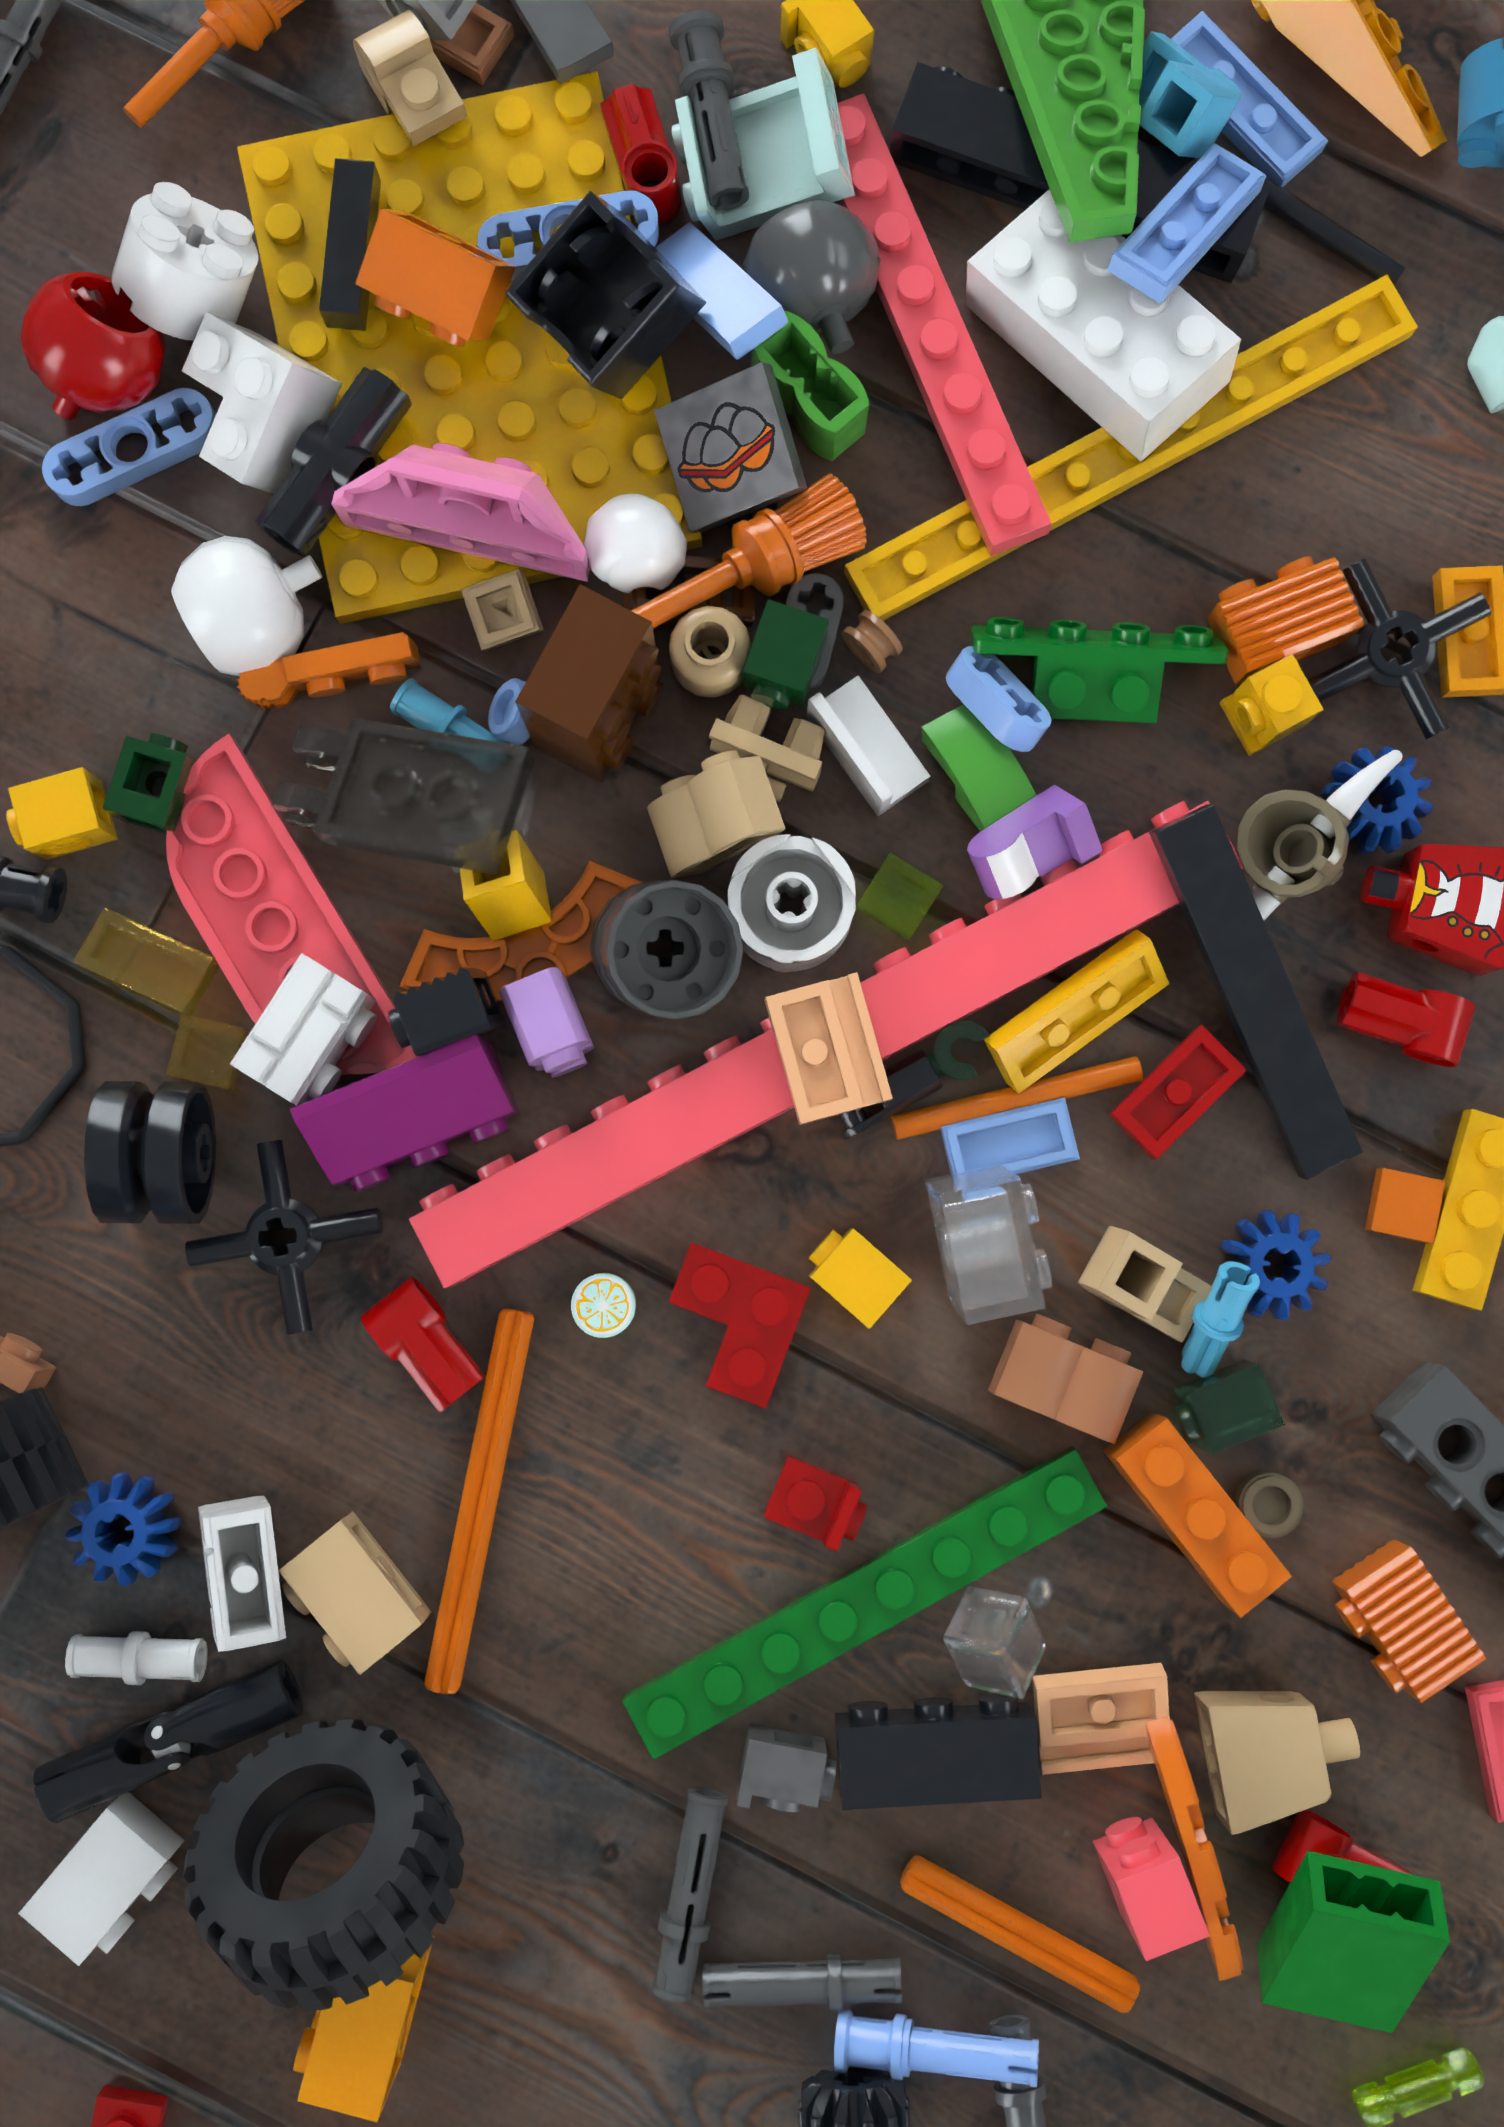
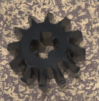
[798,2068,910,2127]

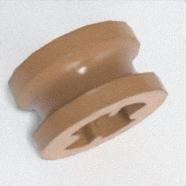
[841,610,903,673]

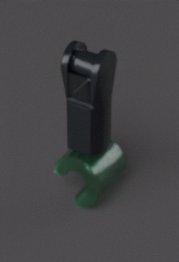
[838,1020,990,1140]

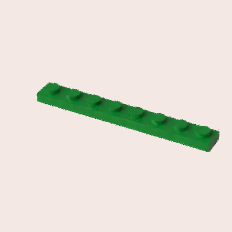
[622,1447,1108,1760]

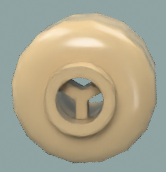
[669,606,751,698]

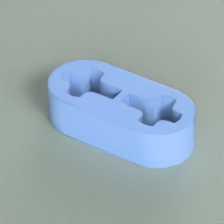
[946,646,1051,752]

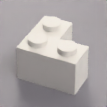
[182,312,342,494]

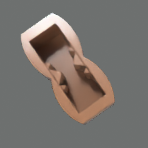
[988,1313,1143,1444]

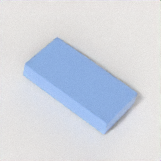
[940,1097,1080,1188]

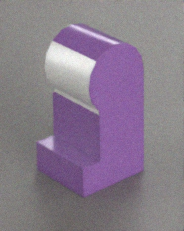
[967,785,1103,899]

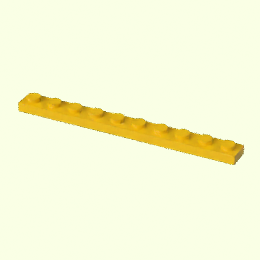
[844,275,1418,621]

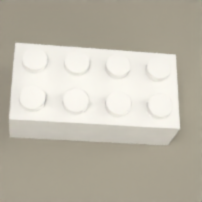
[966,189,1241,462]

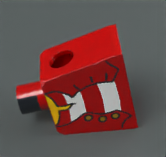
[1360,844,1504,976]

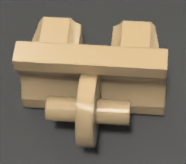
[709,695,825,802]

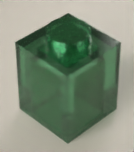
[1173,1359,1285,1455]

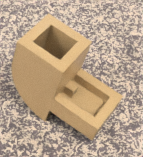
[353,10,467,147]
[1077,1226,1212,1343]

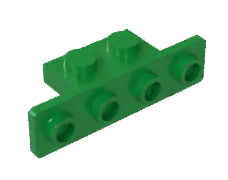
[970,617,1229,723]

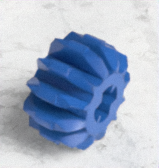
[1320,746,1434,855]
[1217,1210,1331,1320]
[64,1472,183,1586]

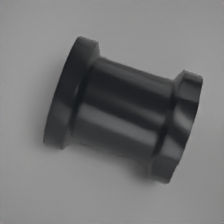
[0,856,67,923]

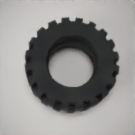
[183,1719,464,2011]

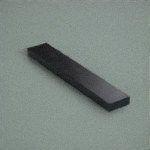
[1149,804,1363,1180]

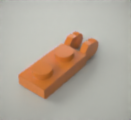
[237,632,422,710]

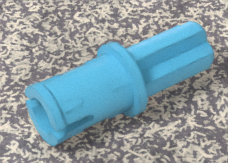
[390,678,511,776]
[1181,1261,1260,1378]

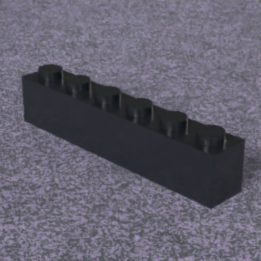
[889,62,1270,283]

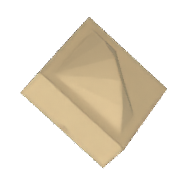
[461,569,544,651]

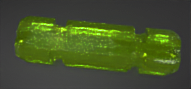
[1352,2048,1485,2127]

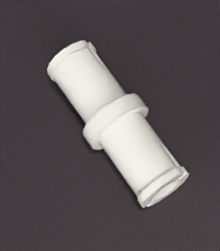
[65,1631,208,1685]

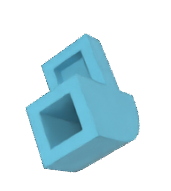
[1139,31,1242,158]

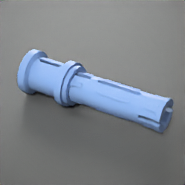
[834,2007,1039,2088]

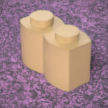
[647,750,786,878]

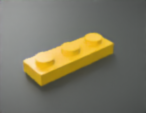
[984,929,1169,1094]
[1412,1109,1504,1311]

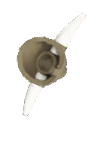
[1237,750,1403,921]

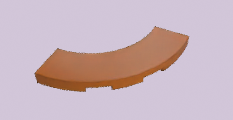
[399,861,643,1002]
[1145,1716,1244,1981]

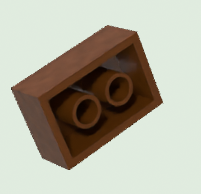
[515,584,664,783]

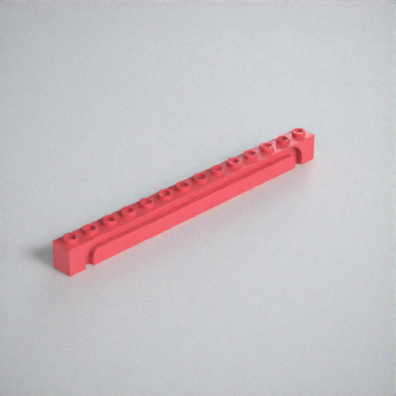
[409,801,1244,1288]

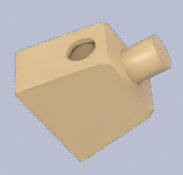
[1194,1691,1360,1835]

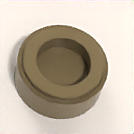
[1234,1470,1303,1538]

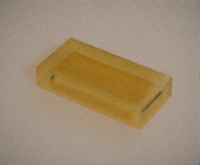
[73,908,220,1020]

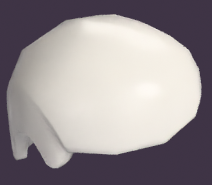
[584,494,687,594]

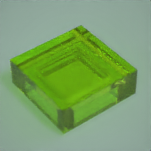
[856,852,944,941]

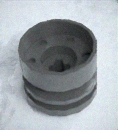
[590,880,744,1020]

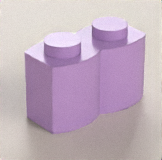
[499,967,594,1078]

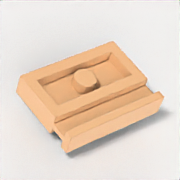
[765,972,893,1125]
[1032,1663,1170,1775]

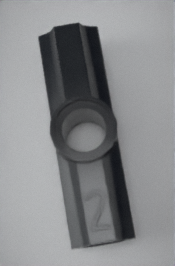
[255,367,412,557]

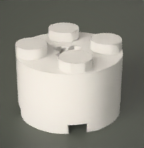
[112,182,258,341]
[727,834,856,972]

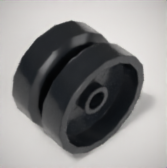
[84,1081,216,1224]

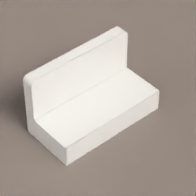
[806,676,931,816]

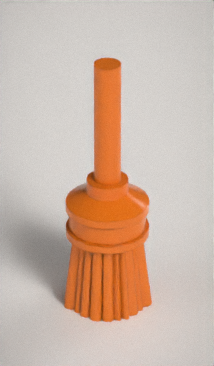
[123,0,305,128]
[631,473,867,628]

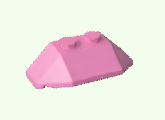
[331,443,591,582]

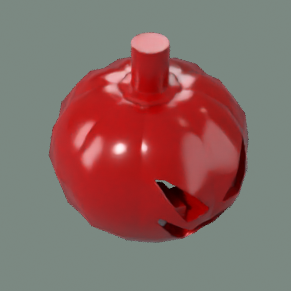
[20,272,166,420]

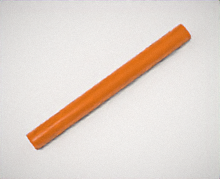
[891,1056,1143,1140]

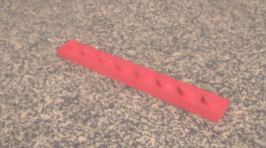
[838,93,1052,556]

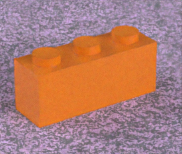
[1102,1411,1292,1618]

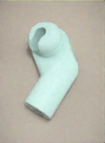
[1467,316,1504,413]

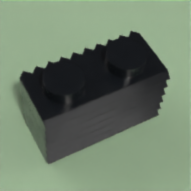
[388,967,505,1057]

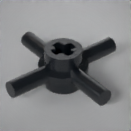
[1308,559,1491,739]
[185,1140,383,1335]

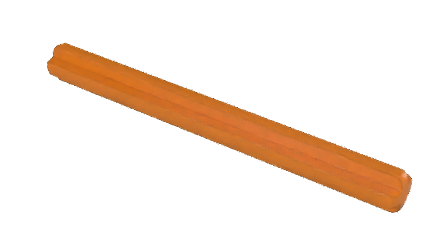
[424,1308,534,1694]

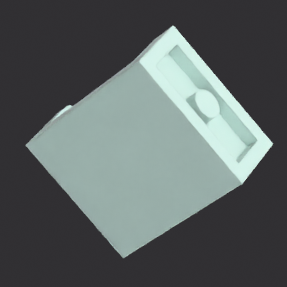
[672,48,855,241]

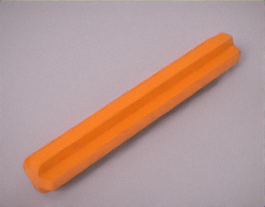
[900,1855,1140,2013]

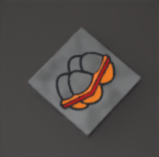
[654,362,808,533]

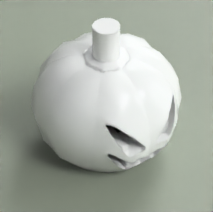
[171,536,322,676]

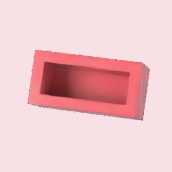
[1093,1817,1210,1961]

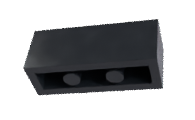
[835,1693,1042,1810]

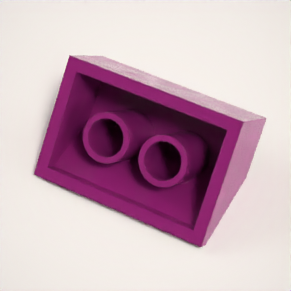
[289,1034,520,1192]

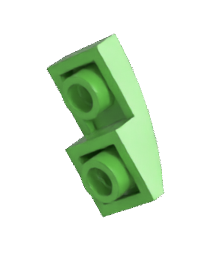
[921,704,1037,832]

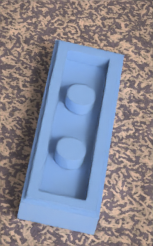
[1171,11,1328,187]
[1107,143,1267,304]
[655,222,788,360]

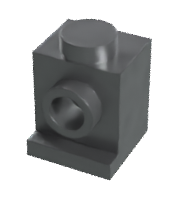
[737,1723,837,1812]

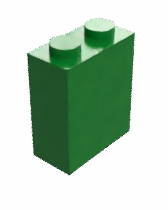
[1257,1851,1450,2033]

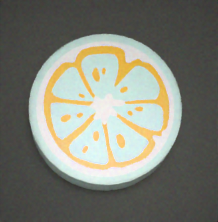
[571,1273,636,1338]

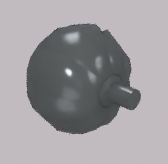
[742,200,881,354]

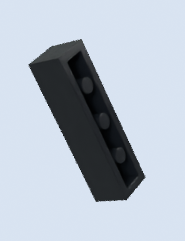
[319,158,381,331]

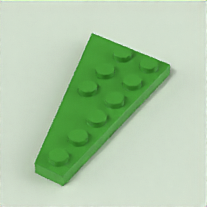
[980,0,1145,243]

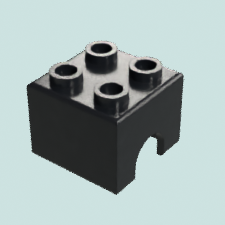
[504,191,707,399]

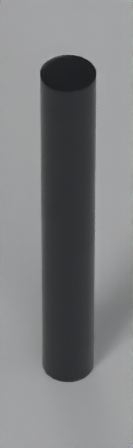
[1264,177,1406,285]

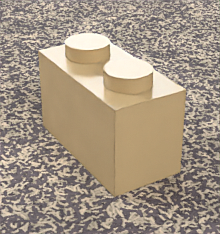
[278,1511,432,1675]

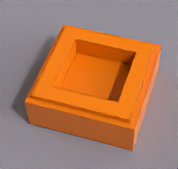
[1365,1168,1446,1244]

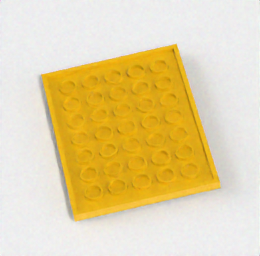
[237,71,703,624]

